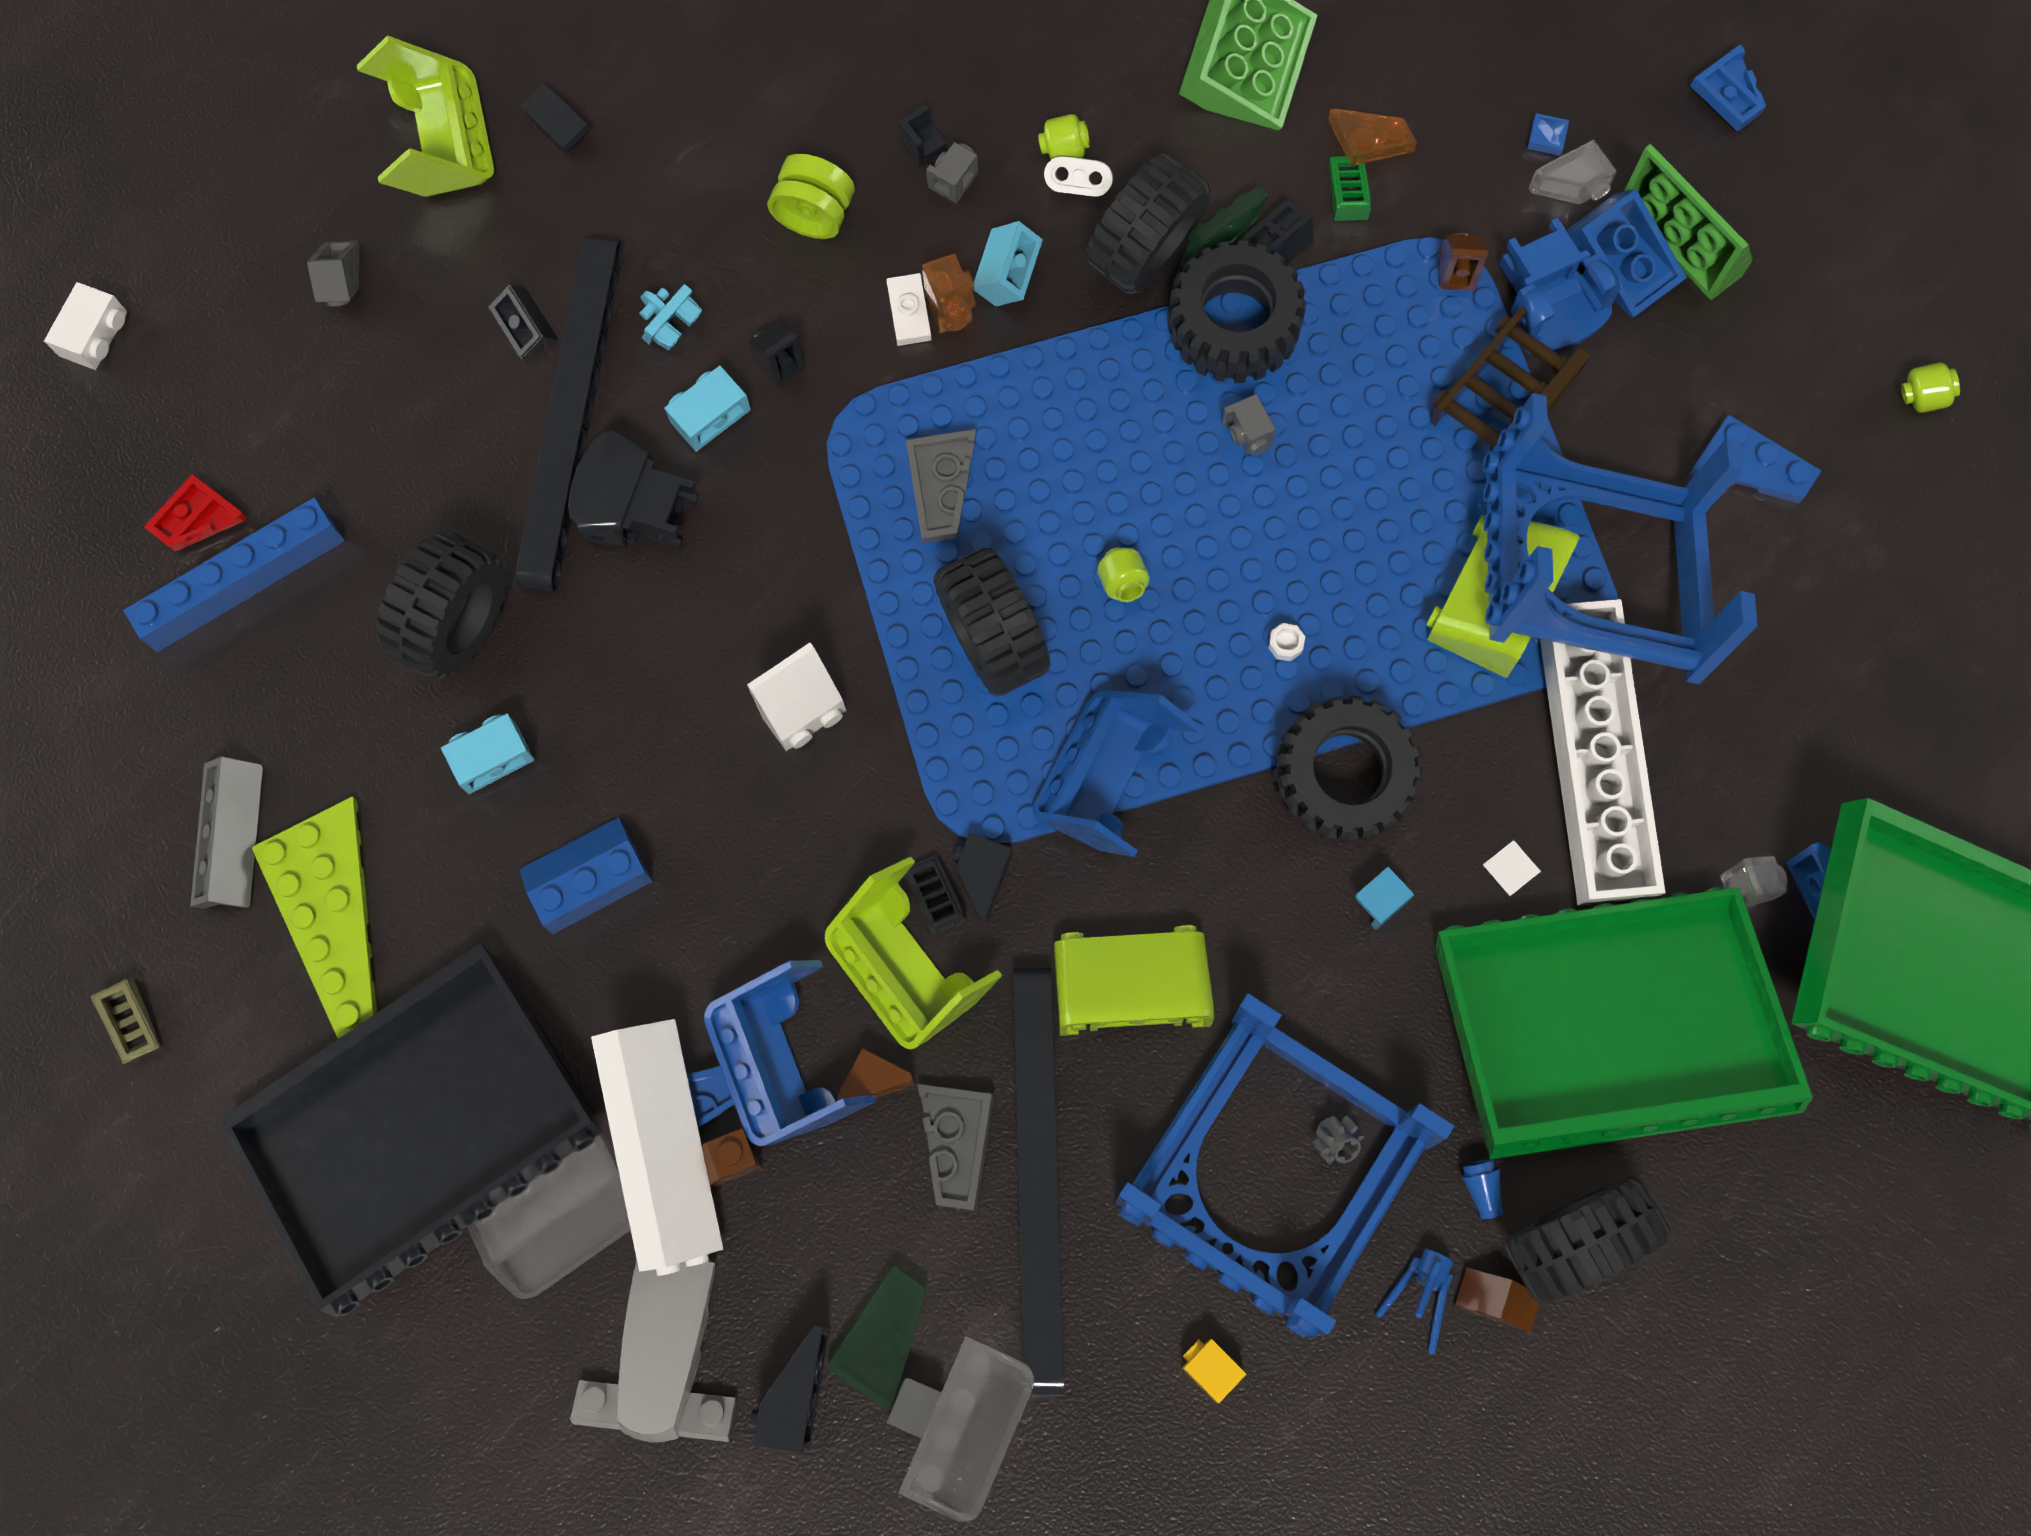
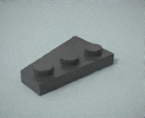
[906,429,976,544]

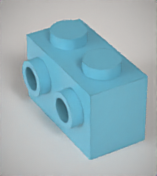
[972,221,1043,306]
[665,366,751,452]
[441,713,535,794]

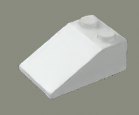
[747,643,846,751]

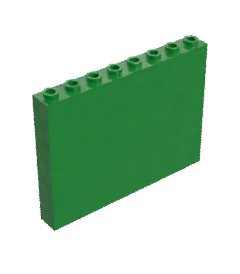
[1792,798,2031,1127]
[1435,887,1813,1159]

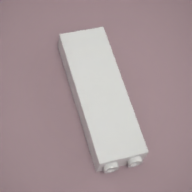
[591,1019,723,1276]

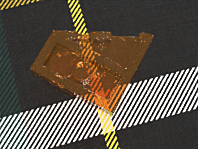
[1328,109,1417,166]

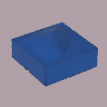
[1527,113,1569,156]

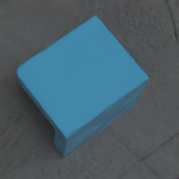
[1355,867,1414,930]

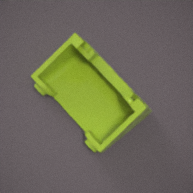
[1426,515,1580,678]
[1054,925,1215,1036]

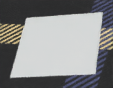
[1483,840,1541,896]

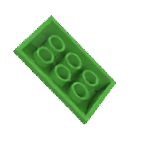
[1179,0,1317,131]
[1624,144,1752,300]

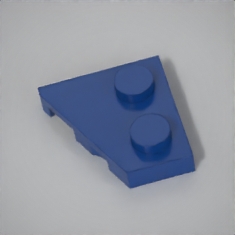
[1690,44,1766,132]

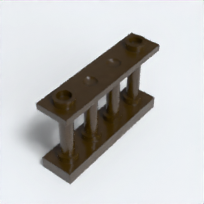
[1430,307,1591,450]

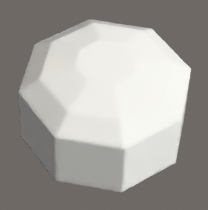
[1268,623,1305,661]

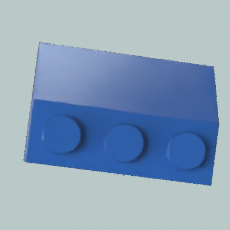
[520,817,653,934]

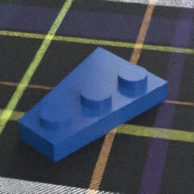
[1689,415,1821,503]

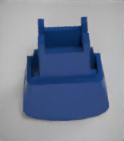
[1499,217,1620,354]

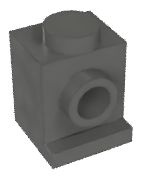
[926,142,978,203]
[1222,394,1276,456]

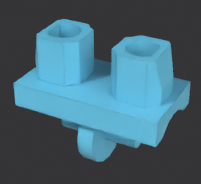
[640,284,702,351]

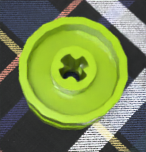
[767,154,855,239]

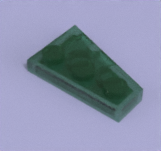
[1178,185,1269,272]
[826,1266,927,1413]

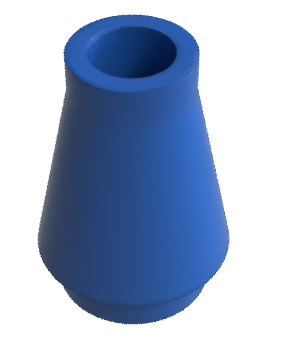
[1461,1159,1504,1219]

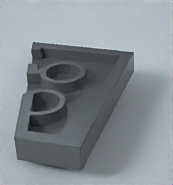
[918,1084,994,1212]

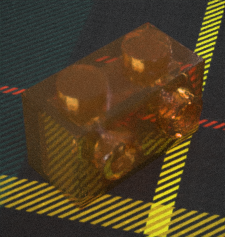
[922,253,976,333]

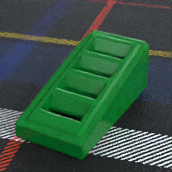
[1329,155,1371,221]

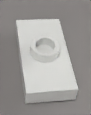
[886,273,932,346]

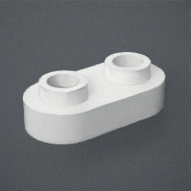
[1044,156,1113,196]

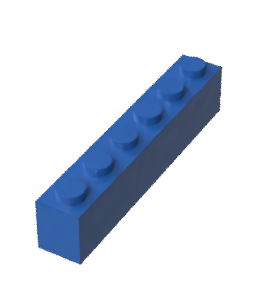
[123,498,345,653]

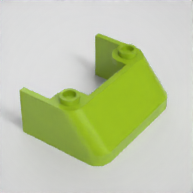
[357,35,494,197]
[825,857,1002,1049]

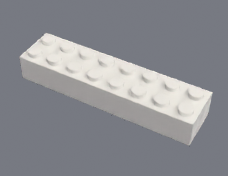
[1540,599,1665,906]

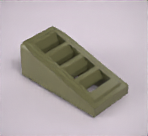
[90,978,161,1064]

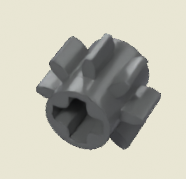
[1313,1116,1364,1164]

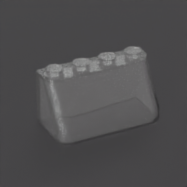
[467,1133,631,1299]
[898,1336,1034,1522]

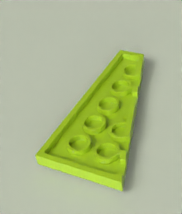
[251,796,377,1039]

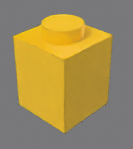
[1182,1339,1246,1404]

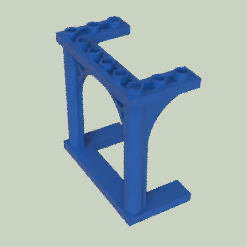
[1482,393,1758,684]
[1115,994,1454,1338]

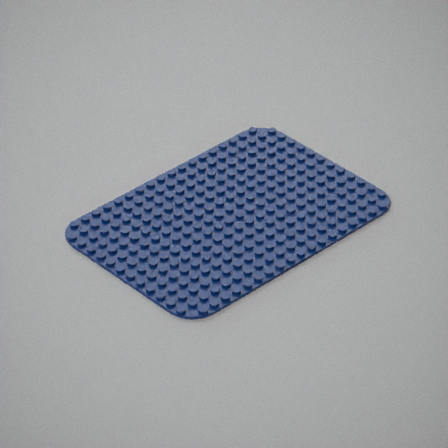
[827,237,1618,845]

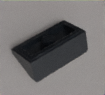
[488,284,558,360]

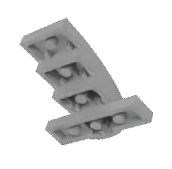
[570,1259,737,1442]

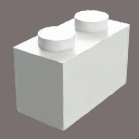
[44,282,127,370]

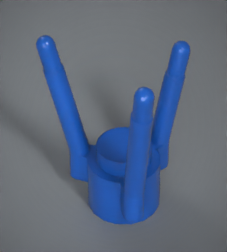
[1376,1249,1454,1355]

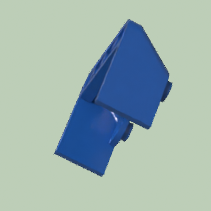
[1033,690,1201,857]
[704,960,876,1146]

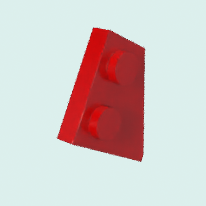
[144,474,247,552]

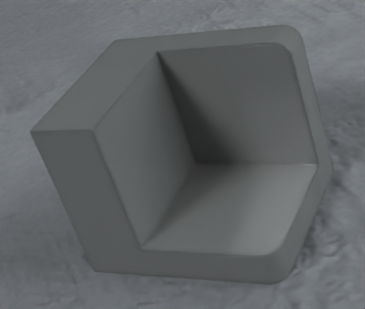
[887,1378,944,1439]

